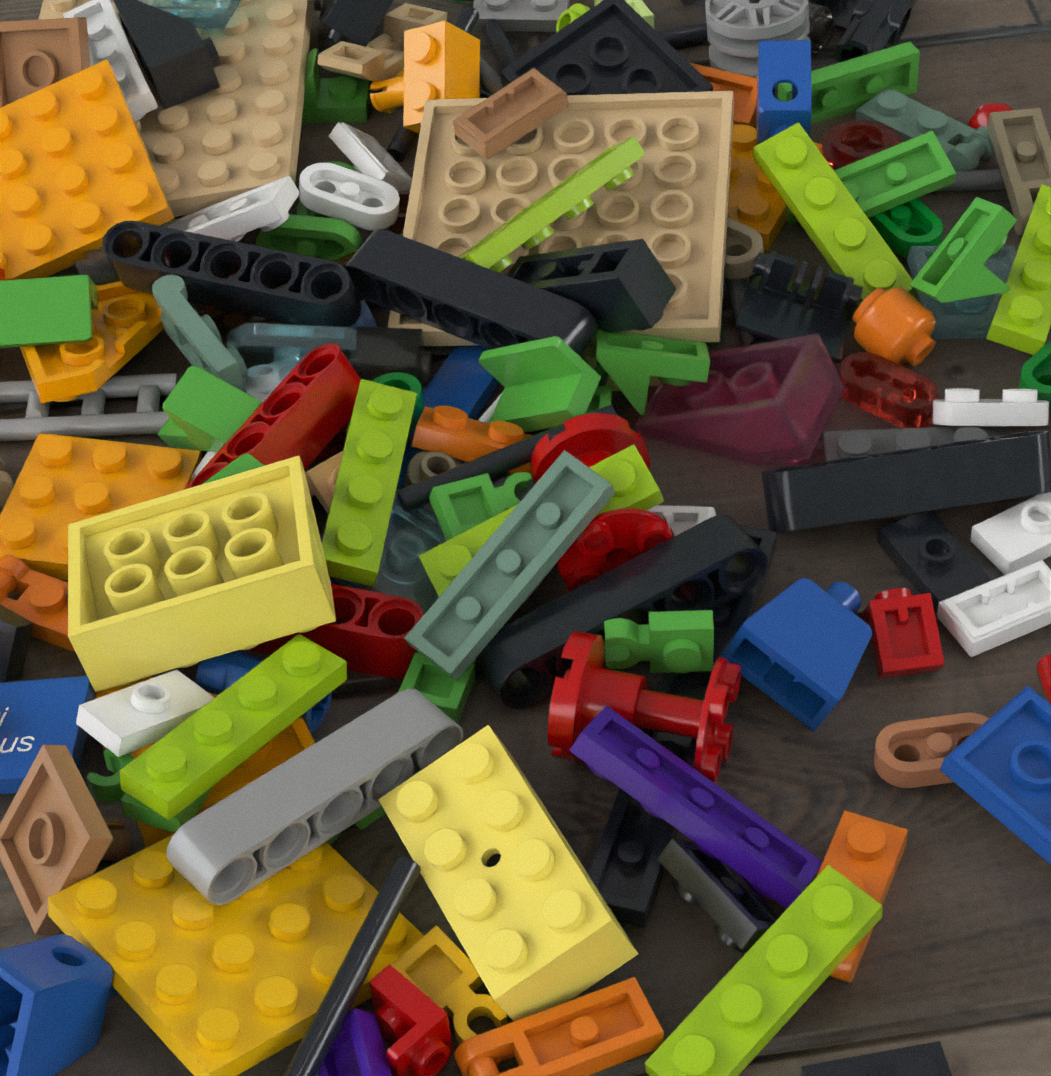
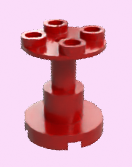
[530,413,675,592]
[547,631,741,784]

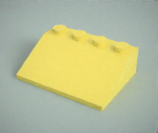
[68,456,336,692]

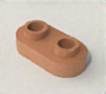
[874,713,990,788]

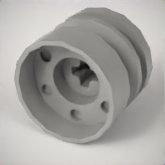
[705,0,812,99]

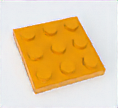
[0,433,202,580]

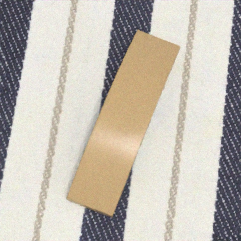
[318,3,448,82]

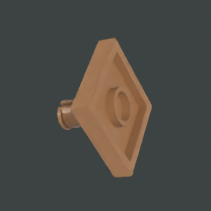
[0,17,90,108]
[0,744,131,935]

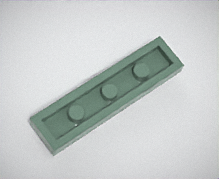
[405,450,615,681]

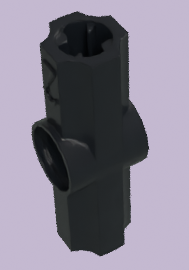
[834,0,917,63]

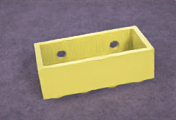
[378,725,638,1022]

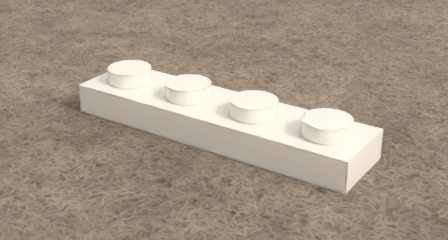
[63,0,158,121]

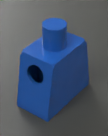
[756,40,812,145]
[720,578,872,732]
[0,934,120,1076]

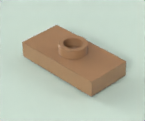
[453,68,568,160]

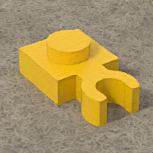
[391,925,507,1044]

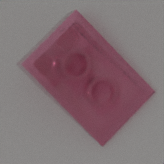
[635,334,845,465]

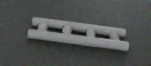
[0,373,179,442]

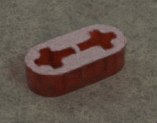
[839,352,939,428]

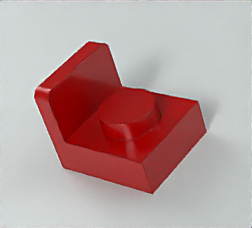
[860,588,945,679]
[369,964,453,1076]

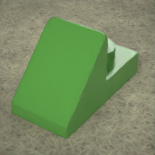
[301,48,371,123]
[910,197,1018,303]
[594,330,710,416]
[157,366,262,452]

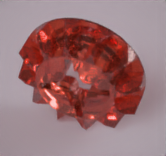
[821,120,903,170]

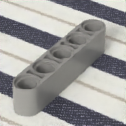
[166,688,464,905]

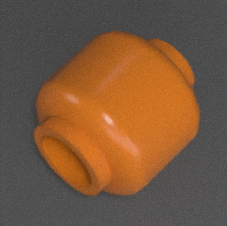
[852,287,936,369]

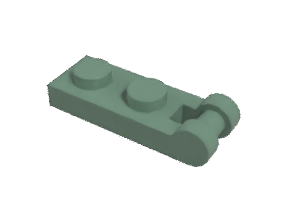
[855,87,995,171]
[152,275,248,393]

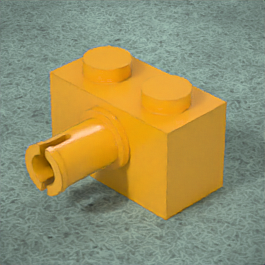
[370,20,480,134]

